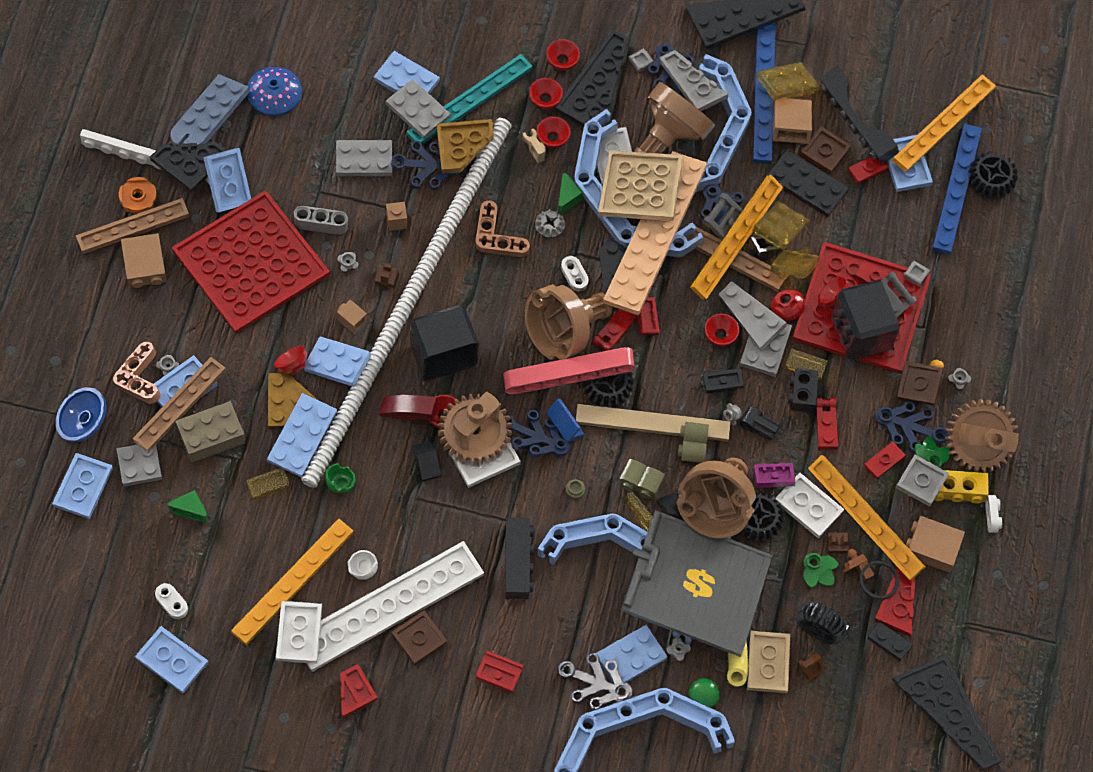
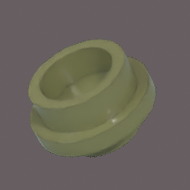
[566,479,585,499]

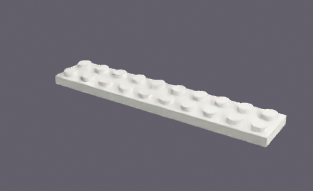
[307,541,484,672]

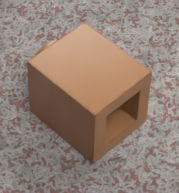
[386,202,407,231]
[337,300,367,334]

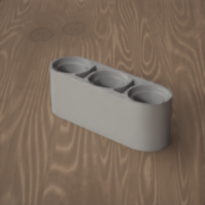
[294,206,348,235]

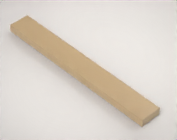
[576,404,730,442]

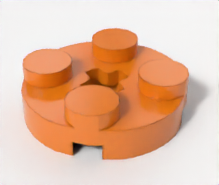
[119,177,157,213]

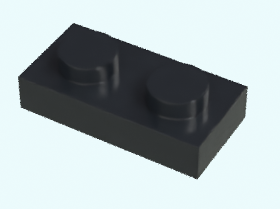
[702,368,744,394]
[868,622,912,662]

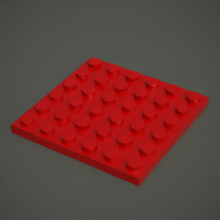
[172,190,330,334]
[792,242,931,374]

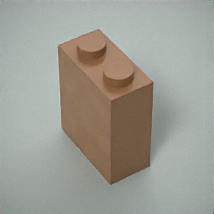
[773,97,812,144]
[121,233,167,288]
[906,516,965,573]

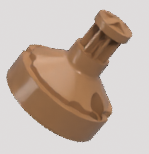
[634,82,715,154]
[525,284,612,360]
[677,458,756,538]

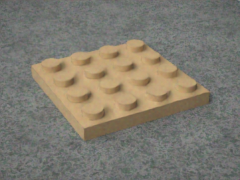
[598,150,683,221]

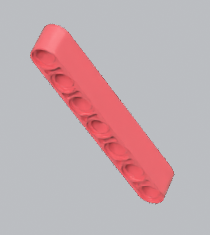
[503,347,635,395]

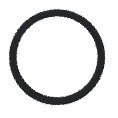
[859,561,899,599]

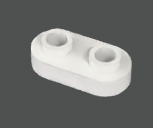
[561,256,589,291]
[985,495,1002,533]
[155,583,188,619]

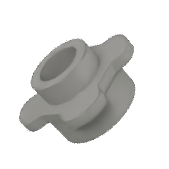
[337,252,359,272]
[156,355,179,376]
[948,368,971,389]
[723,403,742,426]
[667,638,691,661]

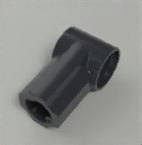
[739,406,780,441]

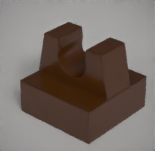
[375,263,398,288]
[827,532,849,554]
[798,653,825,681]

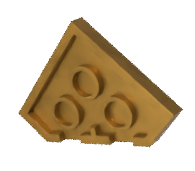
[437,119,494,174]
[268,373,319,429]

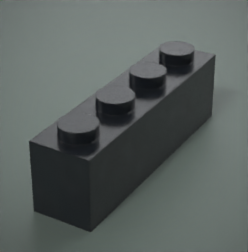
[505,518,534,599]

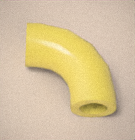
[727,642,748,686]

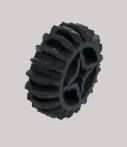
[968,151,1018,199]
[582,372,634,408]
[740,491,784,543]
[795,602,849,644]

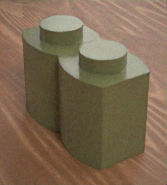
[677,422,709,463]
[619,459,665,499]

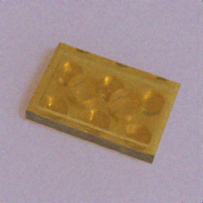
[756,62,820,101]
[752,201,809,250]

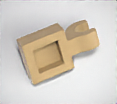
[523,129,546,163]

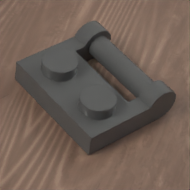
[702,193,743,240]
[881,271,917,317]

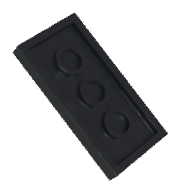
[768,150,848,217]

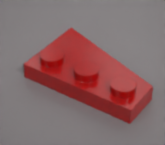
[874,568,915,637]

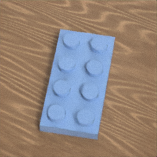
[267,393,337,478]

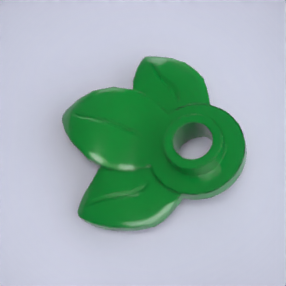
[915,436,950,468]
[803,553,839,588]

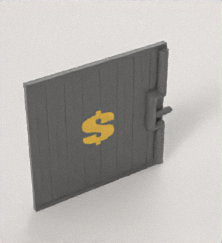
[621,510,772,657]

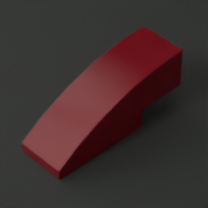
[379,395,438,422]

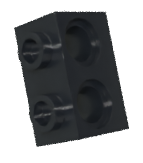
[788,368,818,413]

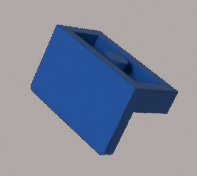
[546,399,584,443]

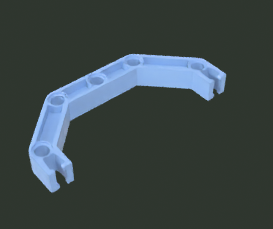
[696,54,751,192]
[575,109,703,257]
[537,514,693,645]
[554,688,735,772]

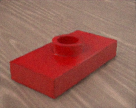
[848,157,889,185]
[854,260,893,288]
[637,297,660,335]
[864,441,906,480]

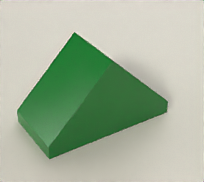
[558,173,583,215]
[168,490,208,524]

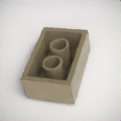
[176,401,245,463]

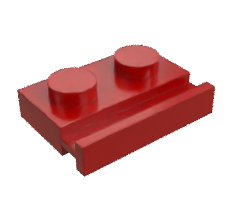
[475,651,524,693]

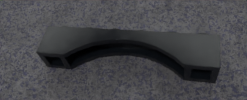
[820,66,899,165]

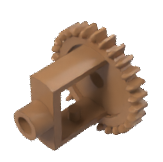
[438,392,512,466]
[945,399,1019,473]

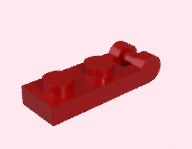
[592,309,638,351]
[815,397,838,449]

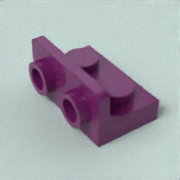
[753,463,796,488]

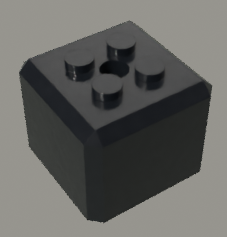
[832,279,899,360]
[410,305,479,381]

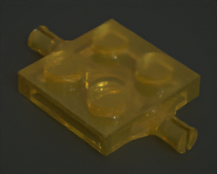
[771,246,819,280]

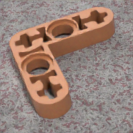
[476,201,530,257]
[113,342,161,404]

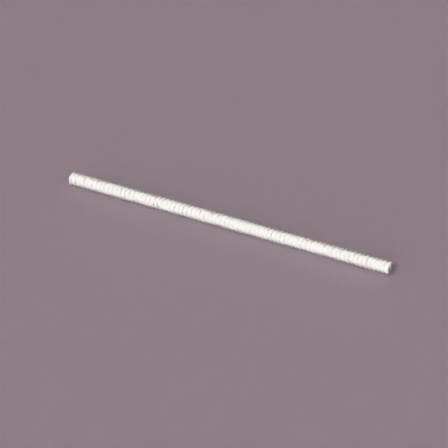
[301,118,512,488]

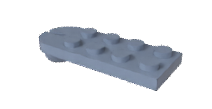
[171,74,250,146]

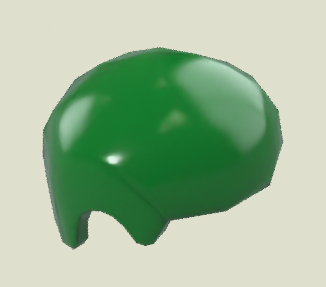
[326,463,356,494]
[688,678,720,708]

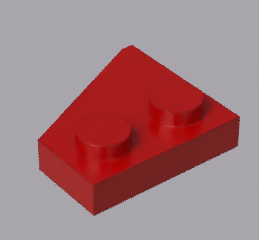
[340,664,378,718]

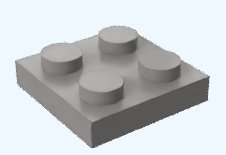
[117,445,162,487]
[896,455,949,507]

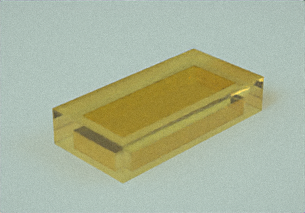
[785,349,827,380]
[246,468,290,500]
[625,491,653,530]

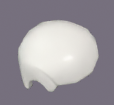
[348,550,378,580]

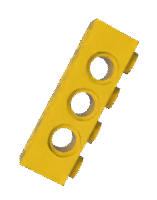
[908,470,988,504]

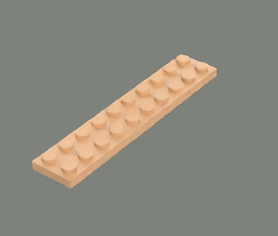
[603,151,707,315]

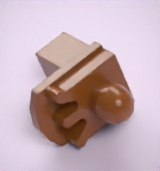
[843,549,874,581]

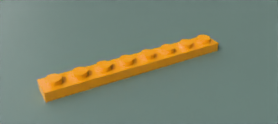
[892,74,996,173]
[690,175,783,300]
[808,455,925,581]
[231,519,354,646]

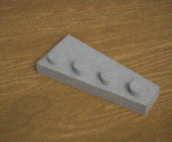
[659,50,729,111]
[719,281,787,351]

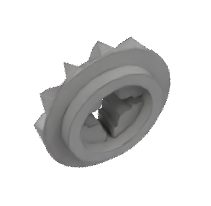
[535,209,565,237]

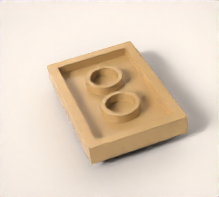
[747,631,790,693]

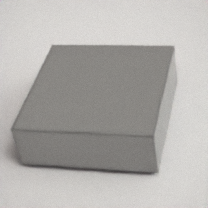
[628,48,654,73]
[903,261,930,286]

